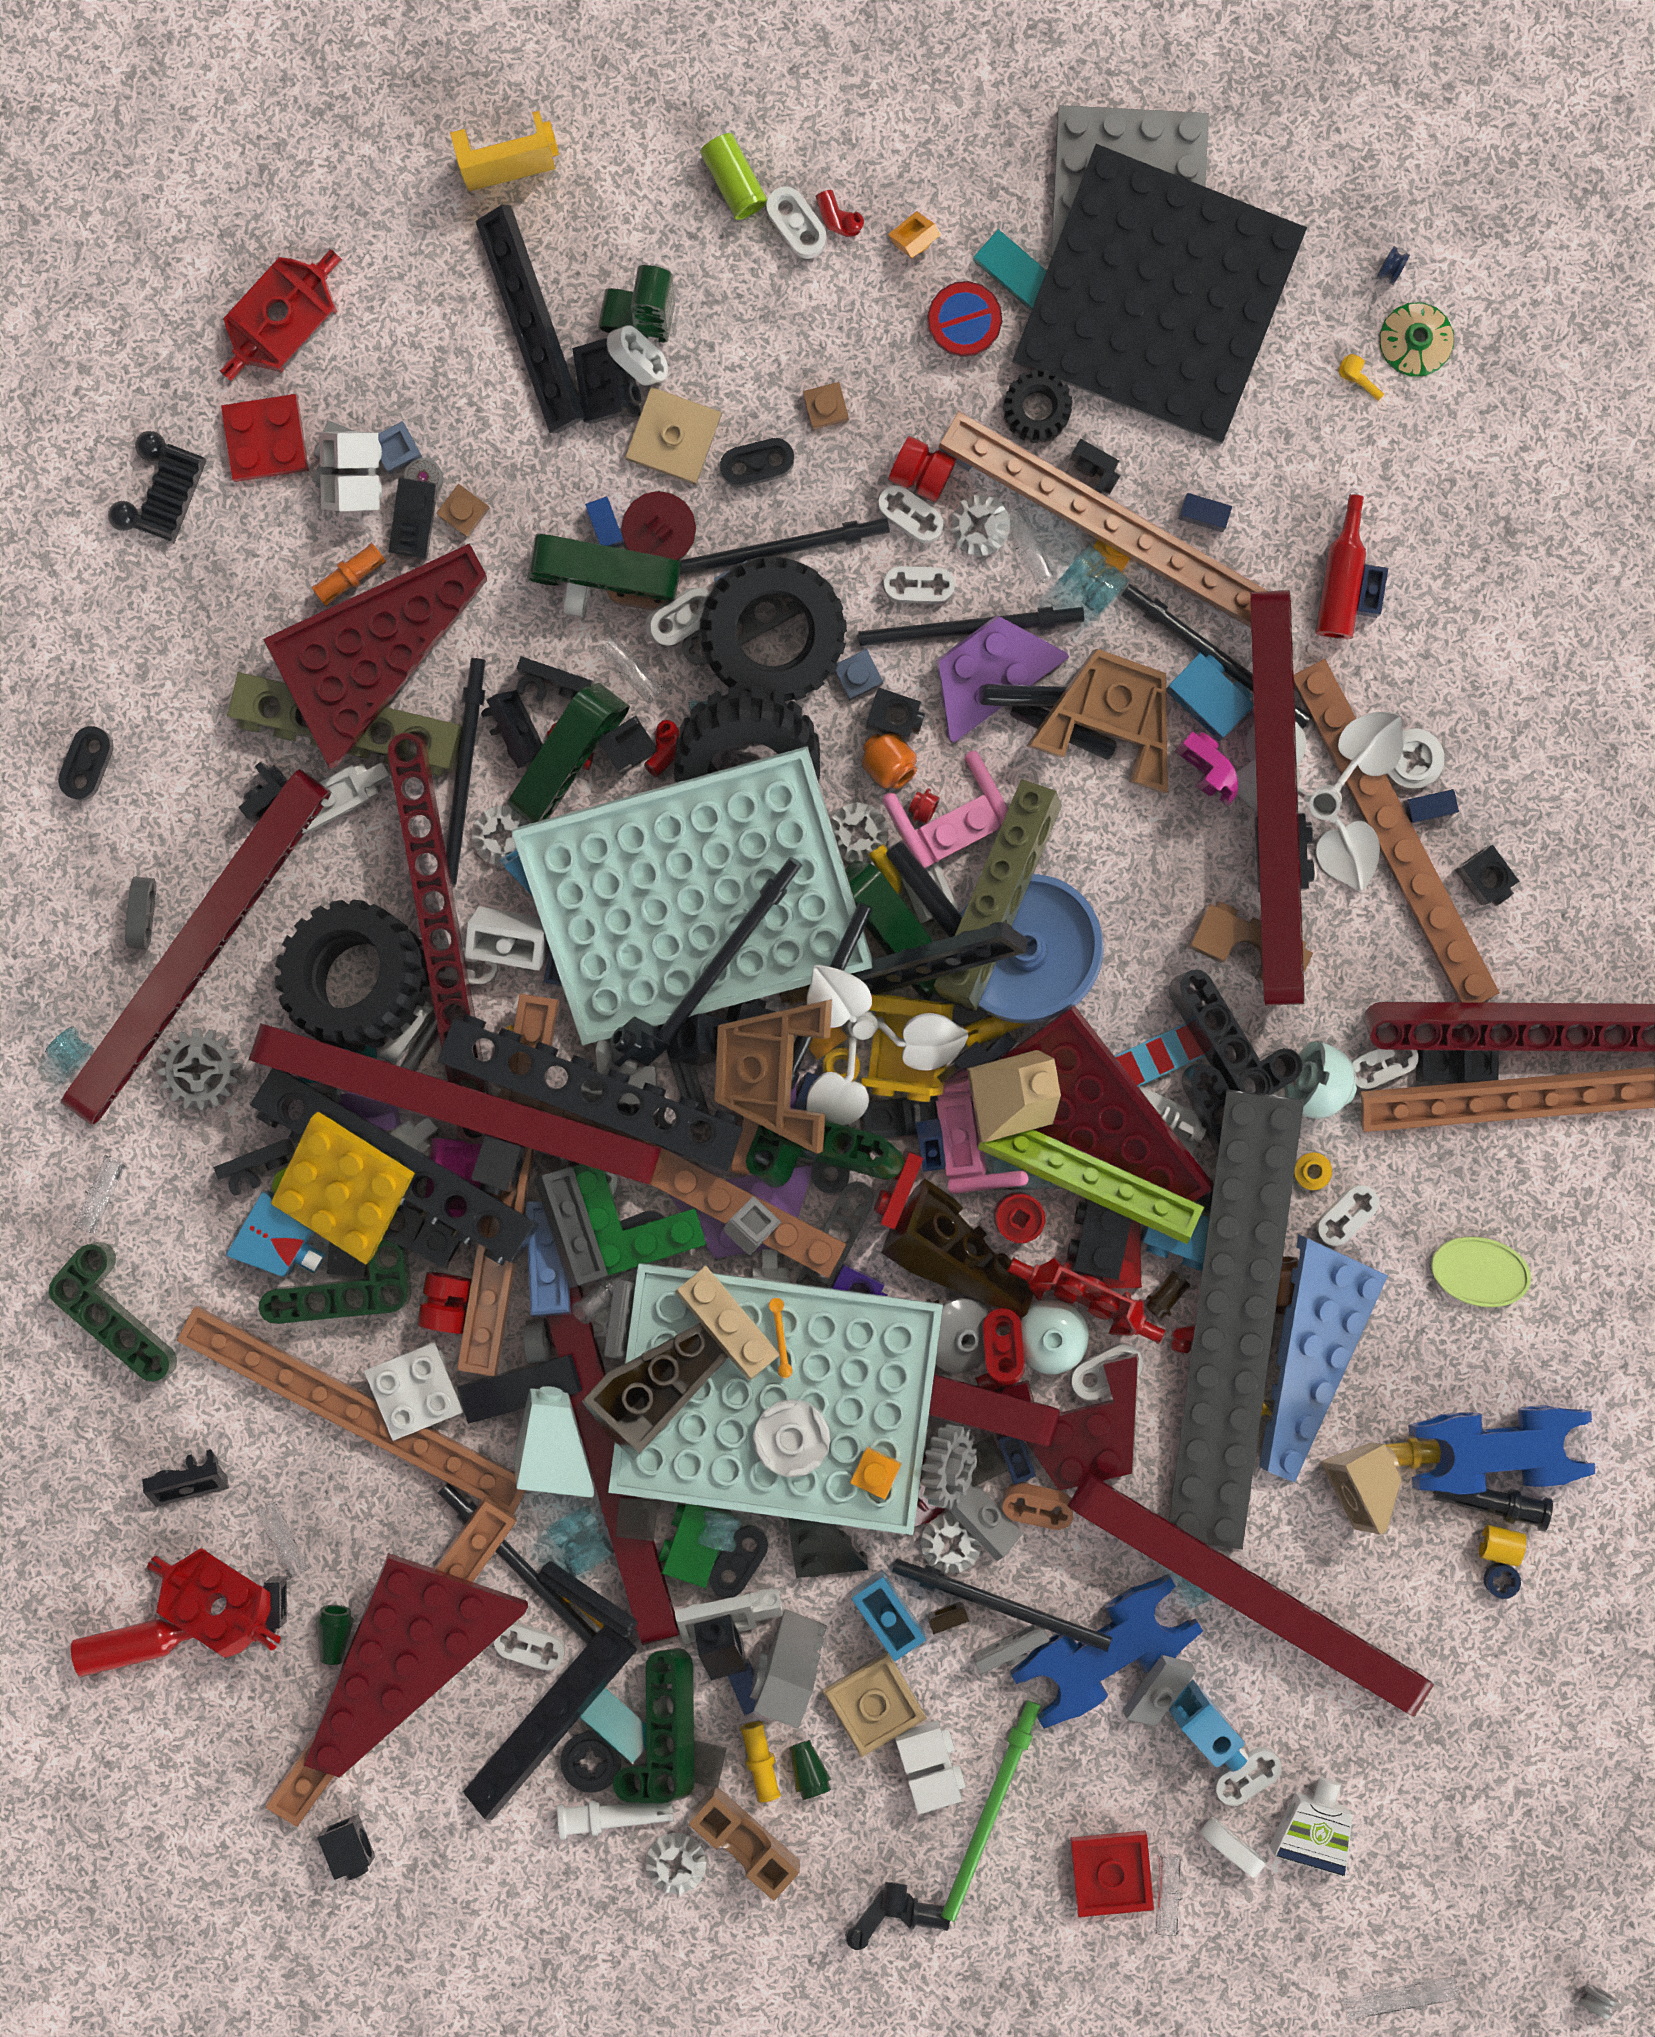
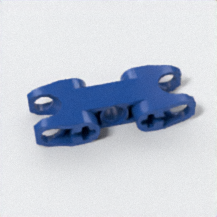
[1408,1405,1595,1495]
[1010,1574,1203,1729]

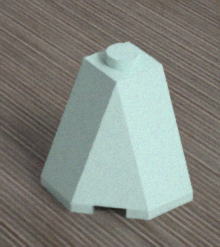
[513,1386,594,1498]

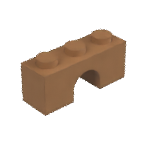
[1187,901,1313,983]
[688,1784,800,1901]

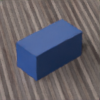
[585,496,625,547]

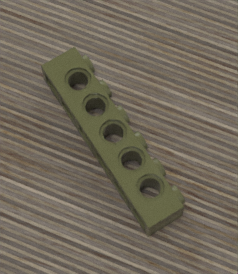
[227,672,462,777]
[934,779,1062,1010]

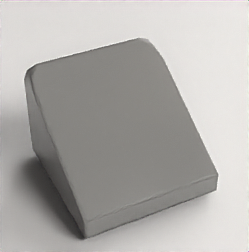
[596,1038,638,1075]
[723,1196,781,1255]

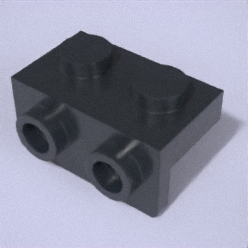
[1066,1198,1131,1280]

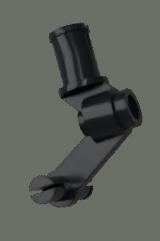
[845,1882,950,1950]

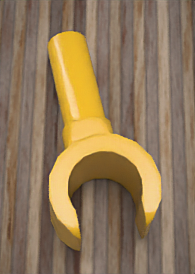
[1339,354,1384,401]

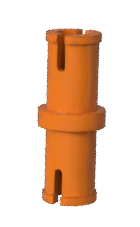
[311,542,386,607]

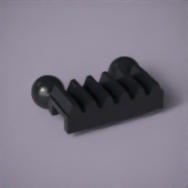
[108,431,207,544]

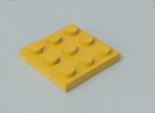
[270,1112,415,1265]

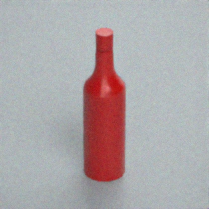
[1315,494,1366,639]
[71,1619,194,1677]

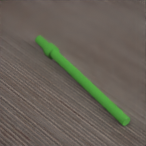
[941,1700,1041,1922]

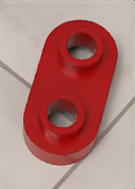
[983,1308,1025,1386]

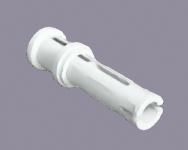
[557,1801,674,1840]

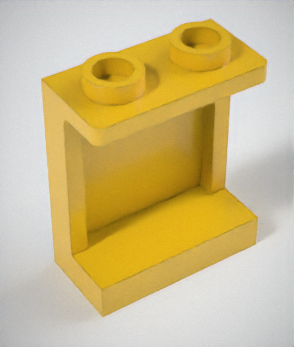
[450,110,559,192]
[861,994,954,1102]

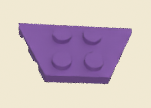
[936,615,1069,743]
[669,1165,812,1259]

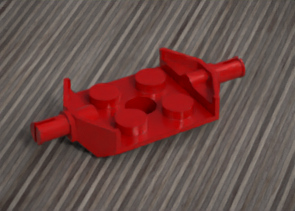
[219,249,342,382]
[1007,1257,1165,1344]
[147,1548,281,1658]

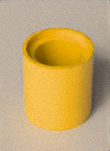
[1479,1524,1527,1567]

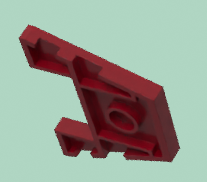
[994,1353,1139,1491]

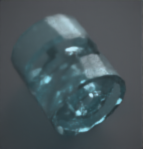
[1058,545,1130,617]
[546,1505,614,1577]

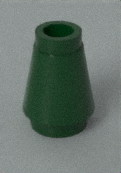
[316,1605,354,1665]
[789,1740,832,1800]

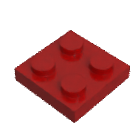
[221,394,309,482]
[873,1149,924,1230]
[1070,1830,1154,1917]

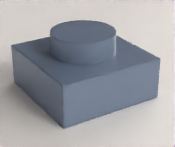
[378,421,422,475]
[835,649,883,700]

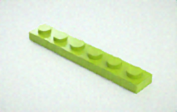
[978,1129,1204,1244]

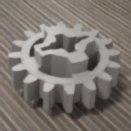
[157,1028,243,1110]
[921,1424,977,1509]

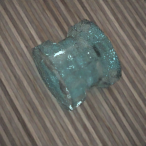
[45,1026,95,1074]
[698,1511,742,1552]

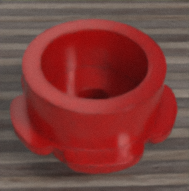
[908,788,940,824]

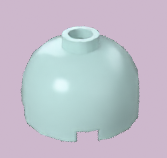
[1285,1041,1357,1119]
[1019,1298,1089,1375]

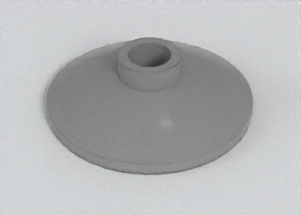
[935,1298,989,1373]

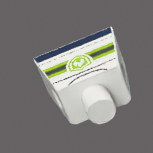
[1270,1777,1352,1877]

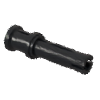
[1433,1488,1553,1532]

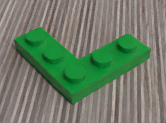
[573,1164,707,1276]

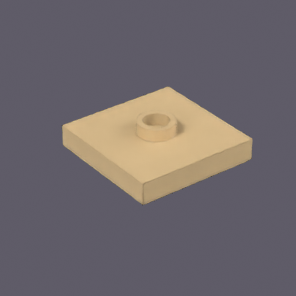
[625,387,722,485]
[823,1651,927,1758]

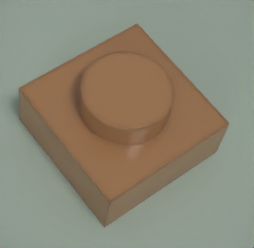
[803,382,849,430]
[436,483,490,538]

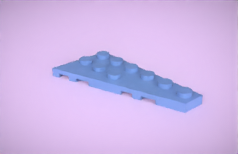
[1259,1234,1388,1482]

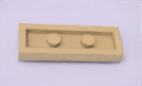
[675,1266,780,1381]

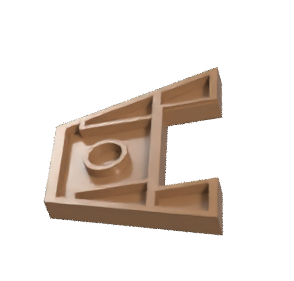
[1026,649,1168,793]
[714,999,832,1154]

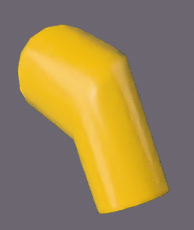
[868,844,902,894]

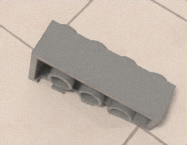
[750,1609,827,1729]

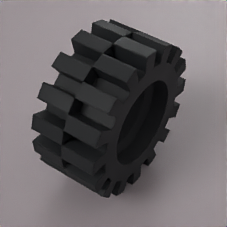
[1003,369,1073,443]

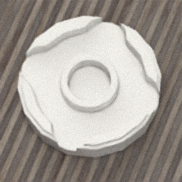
[753,1399,831,1478]

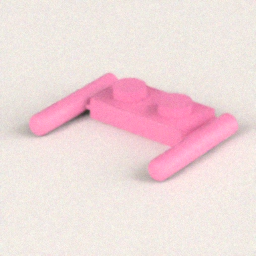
[882,751,1008,868]
[936,1078,1028,1194]

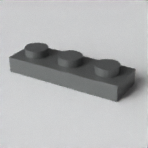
[534,1167,608,1288]

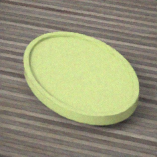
[1431,1236,1531,1307]

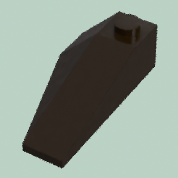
[881,1179,1033,1317]
[582,1323,728,1459]

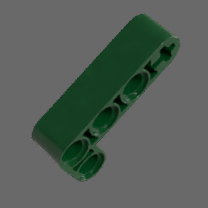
[598,265,675,343]
[527,534,682,602]
[507,683,630,824]
[845,860,937,1000]
[746,1121,904,1188]
[258,1240,412,1324]
[48,1242,177,1382]
[613,1648,695,1804]

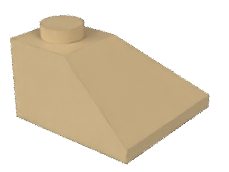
[967,1050,1061,1143]
[1320,1442,1402,1535]

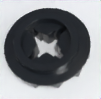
[560,1730,621,1793]

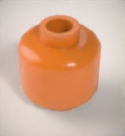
[861,733,917,789]

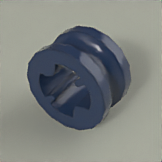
[1377,246,1410,285]
[1484,1563,1521,1599]

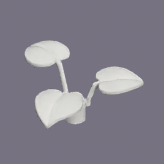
[1236,712,1404,891]
[806,965,968,1125]

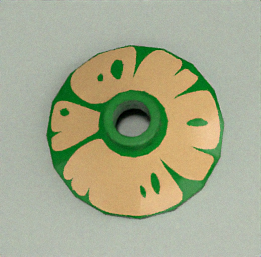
[1379,302,1454,377]

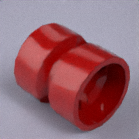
[888,436,957,503]
[993,1192,1045,1243]
[416,1272,472,1334]

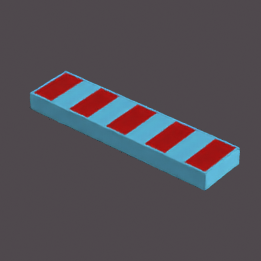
[1115,1023,1205,1087]

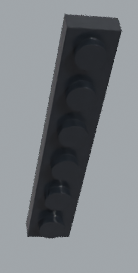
[475,205,585,433]
[851,922,1028,995]
[463,1625,638,1820]

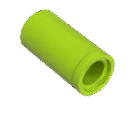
[700,133,768,220]

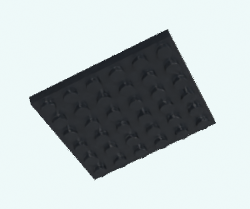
[1012,144,1307,444]

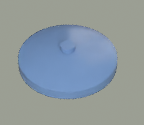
[961,874,1104,1024]

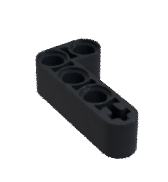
[1169,970,1303,1095]
[1181,1064,1230,1214]

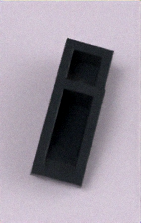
[457,1354,583,1424]

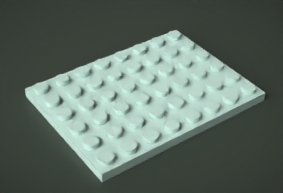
[511,746,872,1045]
[608,1263,943,1535]

